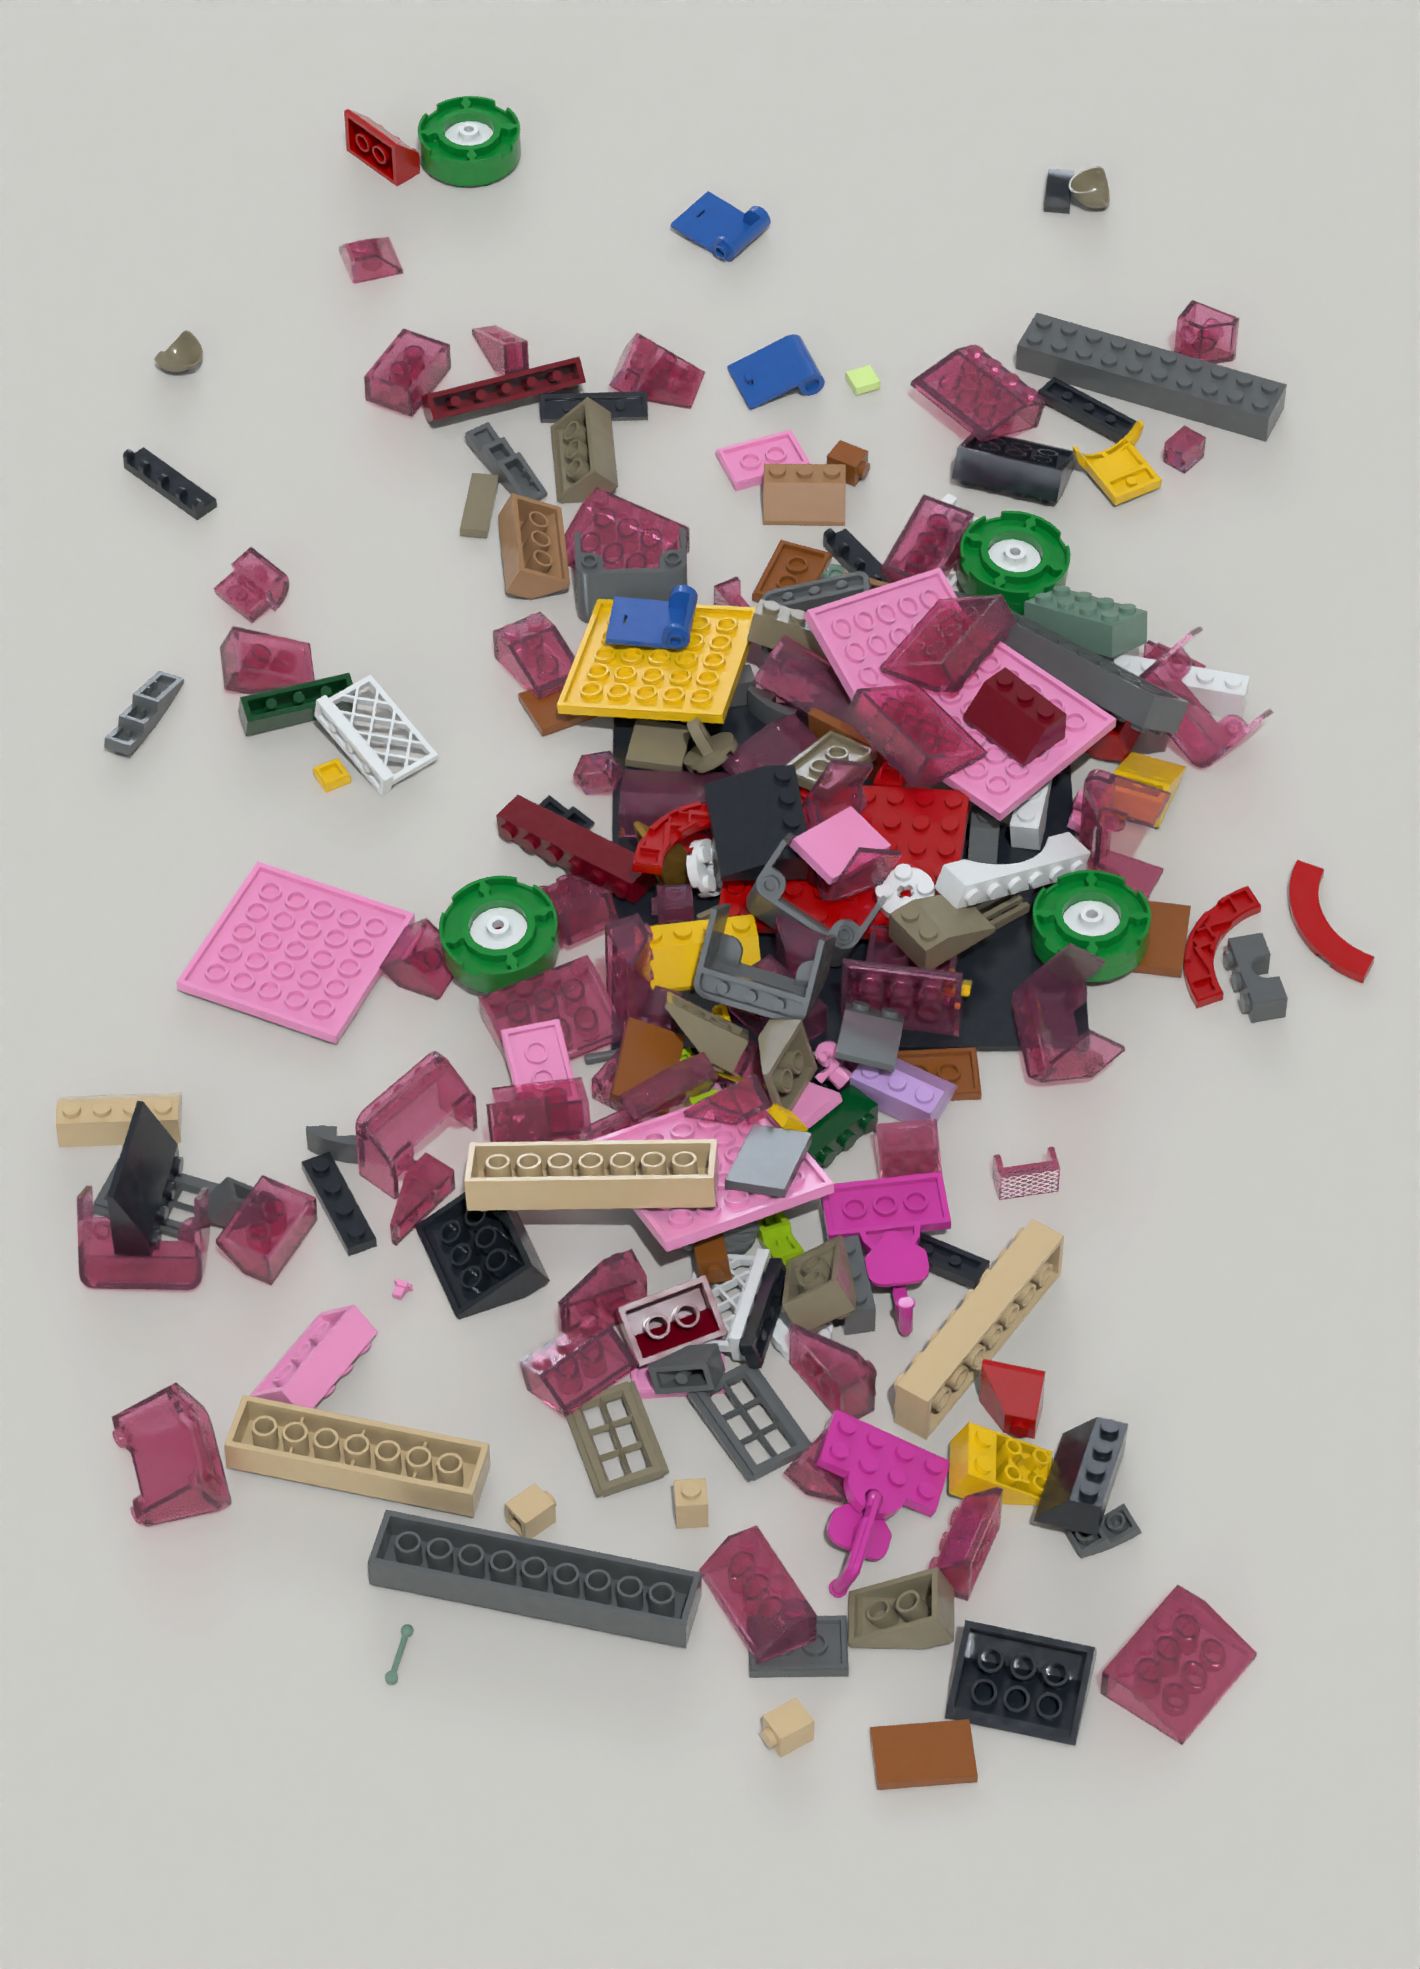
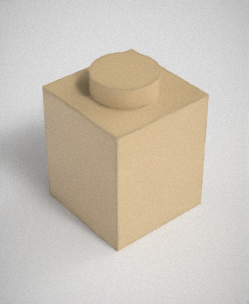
[674,1478,708,1529]
[505,1483,557,1539]
[761,1697,814,1758]

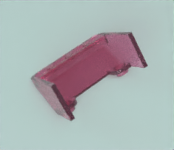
[1139,626,1273,768]
[802,759,902,902]
[1079,769,1171,900]
[1012,943,1125,1083]
[355,1051,478,1200]
[77,1185,210,1290]

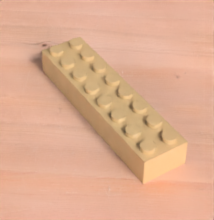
[464,1139,719,1211]
[893,1219,1064,1440]
[224,1395,491,1517]

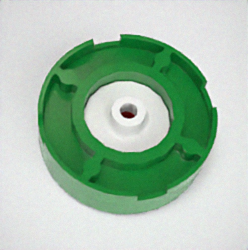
[418,96,521,187]
[957,511,1071,615]
[1031,870,1151,982]
[439,876,560,994]

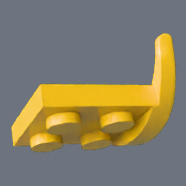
[1073,420,1162,505]

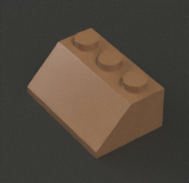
[763,463,846,526]

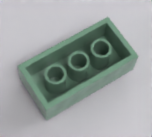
[1024,586,1147,658]

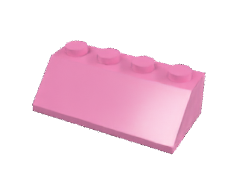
[250,1304,377,1409]

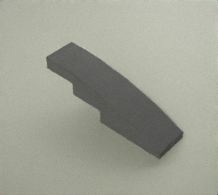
[464,422,548,500]
[104,671,184,756]

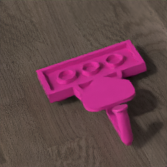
[821,1172,951,1336]
[815,1409,949,1598]

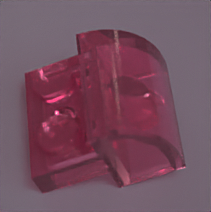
[213,547,289,623]

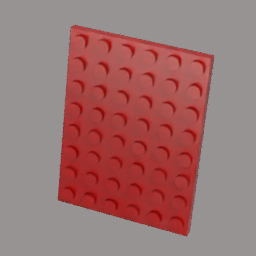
[719,784,970,941]

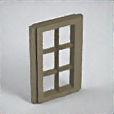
[562,1381,669,1498]

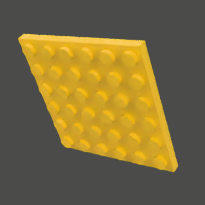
[557,599,756,724]

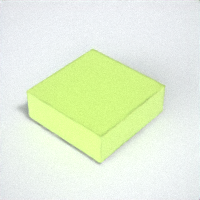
[845,365,881,395]

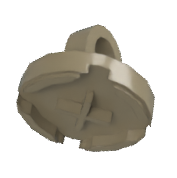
[683,717,738,774]

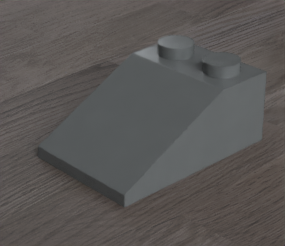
[835,1000,904,1072]

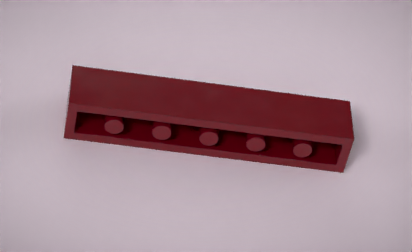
[421,356,586,423]
[496,795,656,904]

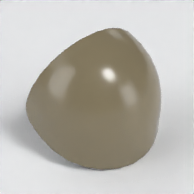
[1068,166,1110,209]
[154,330,203,373]

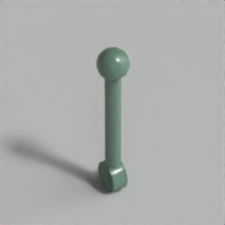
[385,1624,414,1685]

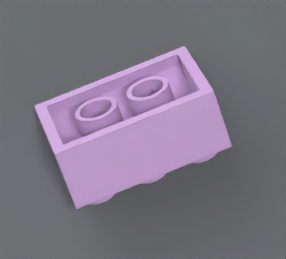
[850,1058,958,1134]

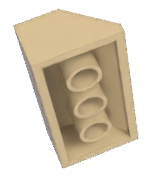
[56,1092,182,1147]

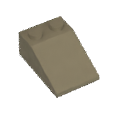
[889,894,996,973]
[665,991,749,1073]
[758,1020,818,1111]
[782,1235,857,1335]
[848,1567,954,1649]

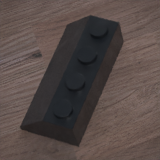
[1034,1417,1128,1536]

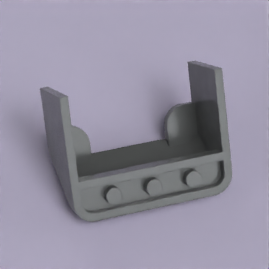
[574,528,688,623]
[761,571,872,680]
[746,832,888,967]
[694,903,837,1021]

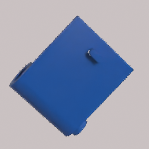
[671,191,771,261]
[727,334,825,410]
[606,585,698,649]

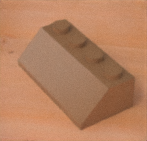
[498,493,570,599]

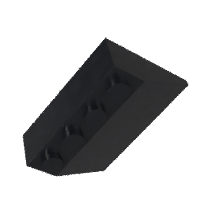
[952,429,1077,504]
[703,765,810,881]
[107,1101,184,1259]
[415,1192,550,1319]
[945,1620,1097,1746]

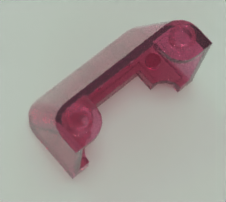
[112,1382,232,1527]

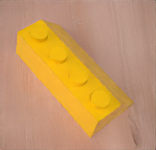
[637,914,762,995]

